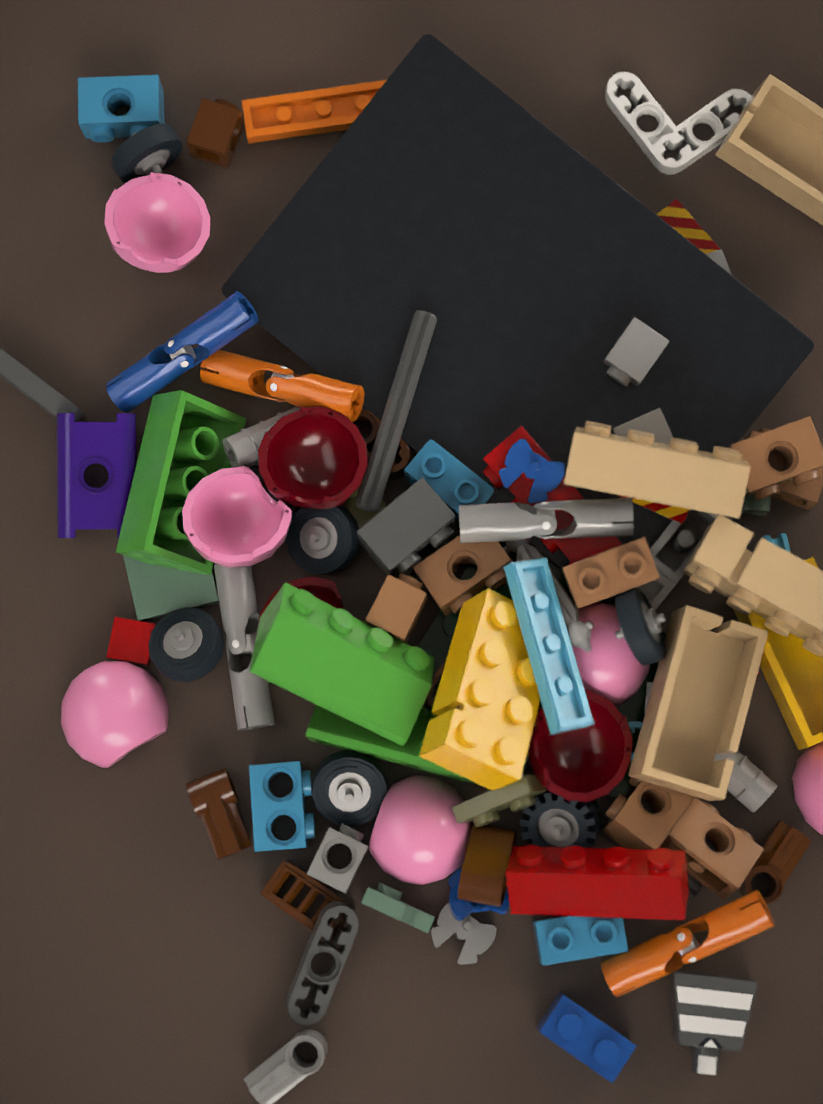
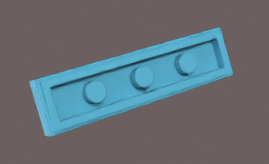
[504,557,594,735]

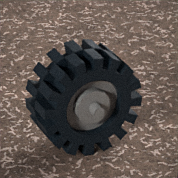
[520,790,602,848]

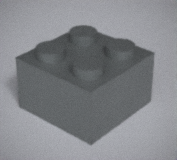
[357,477,455,578]

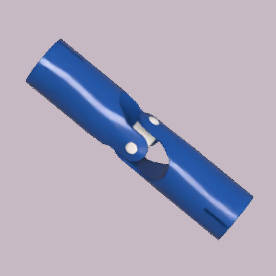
[106,291,259,413]

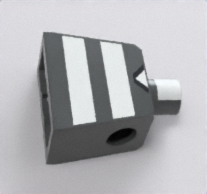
[669,971,757,1075]

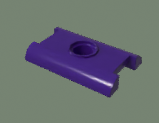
[57,413,136,538]

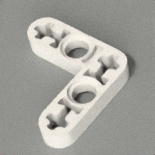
[605,72,752,175]

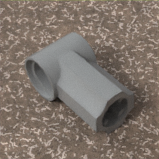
[244,1029,328,1104]

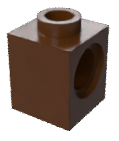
[186,98,244,169]

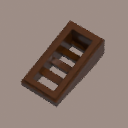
[260,859,355,943]

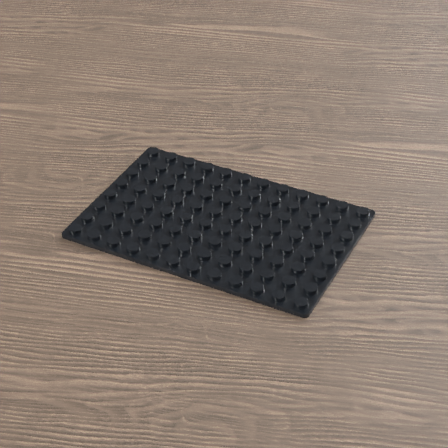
[222,34,814,599]

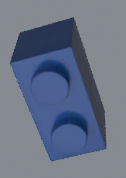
[536,992,637,1083]

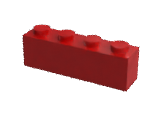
[482,426,622,565]
[505,845,689,920]

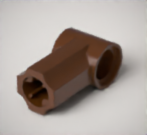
[186,767,252,860]
[738,820,811,904]

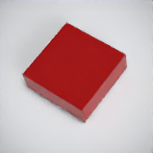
[106,617,156,666]

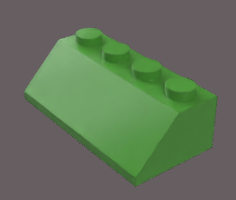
[116,390,247,575]
[249,582,434,746]
[306,704,473,784]

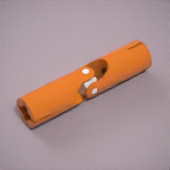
[200,350,365,422]
[601,890,775,998]

